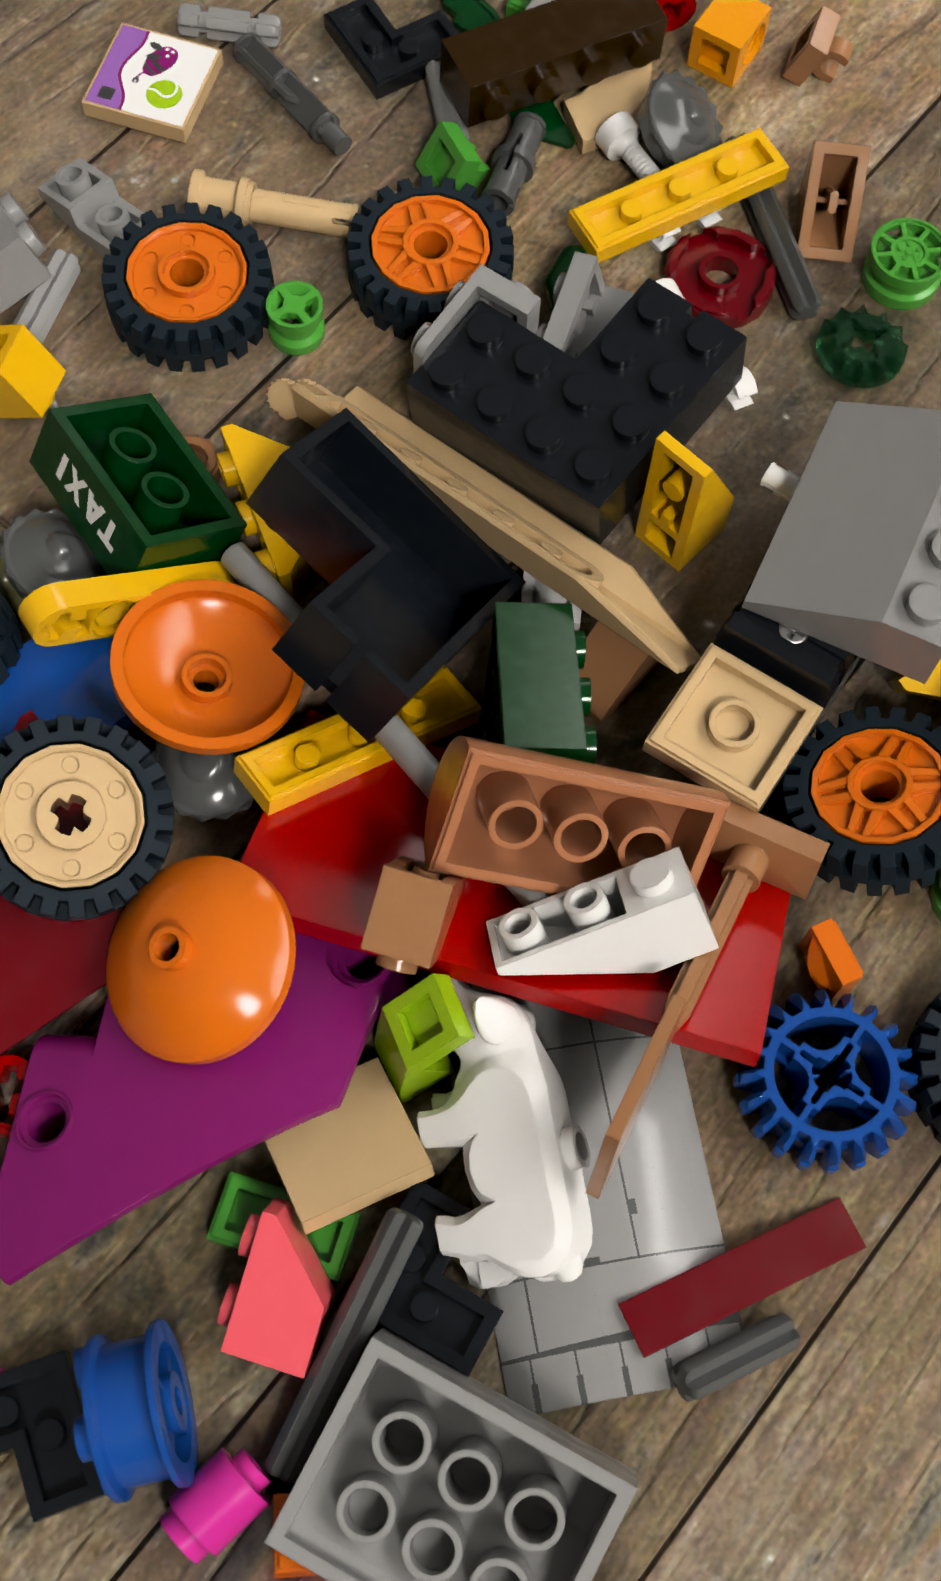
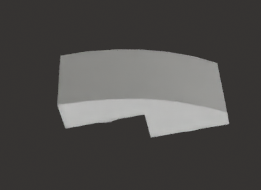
[37,157,144,257]

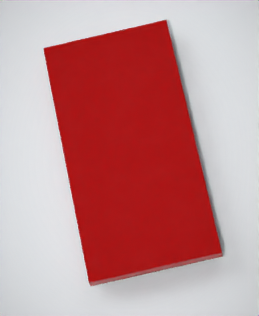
[240,710,791,1067]

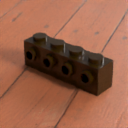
[440,0,668,128]

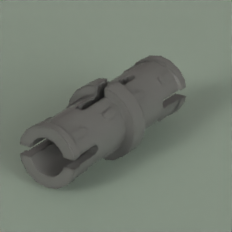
[481,112,547,216]

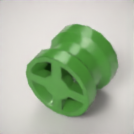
[266,281,325,355]

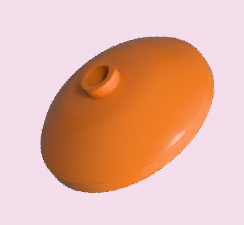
[110,579,305,755]
[106,856,296,1065]

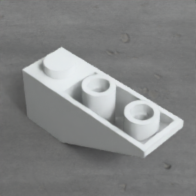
[486,847,719,976]

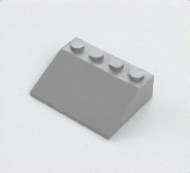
[742,401,941,684]
[264,1327,638,1581]

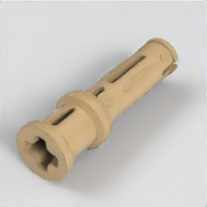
[187,169,360,238]

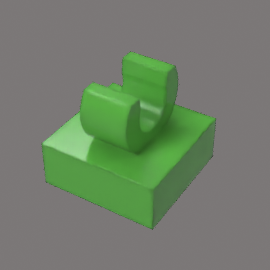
[415,121,490,192]

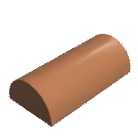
[424,736,731,894]

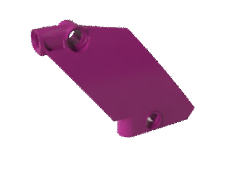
[0,932,411,1286]

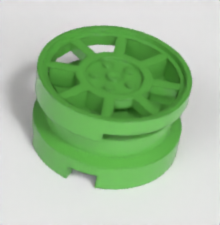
[861,218,941,310]

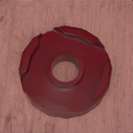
[663,226,776,328]

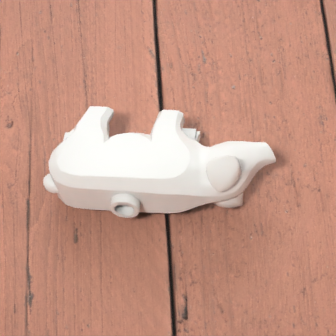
[417,978,593,1289]

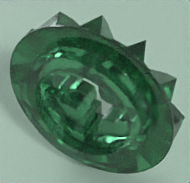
[815,304,909,388]

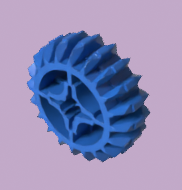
[733,989,919,1174]

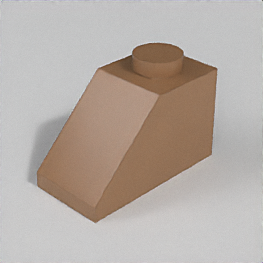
[360,856,466,975]

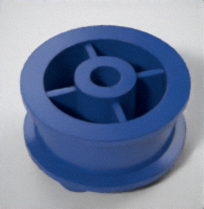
[73,1319,198,1504]

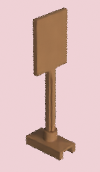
[585,801,830,1200]

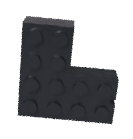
[406,278,747,545]
[246,408,526,743]

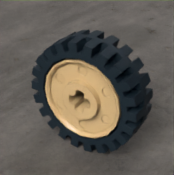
[0,715,174,921]

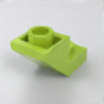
[374,973,475,1103]

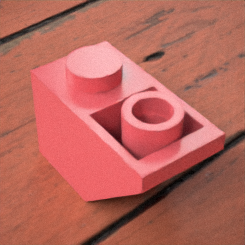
[217,1197,336,1378]

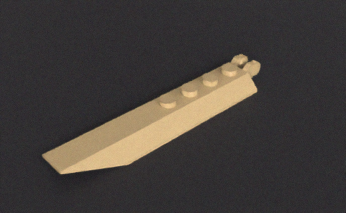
[266,378,701,674]

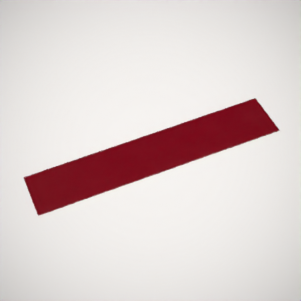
[618,1197,867,1358]

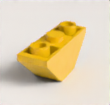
[215,424,312,600]

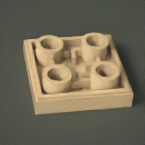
[264,1057,435,1235]

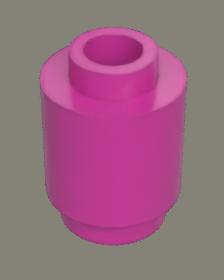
[159,1447,271,1564]

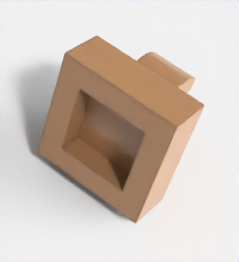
[782,5,854,87]

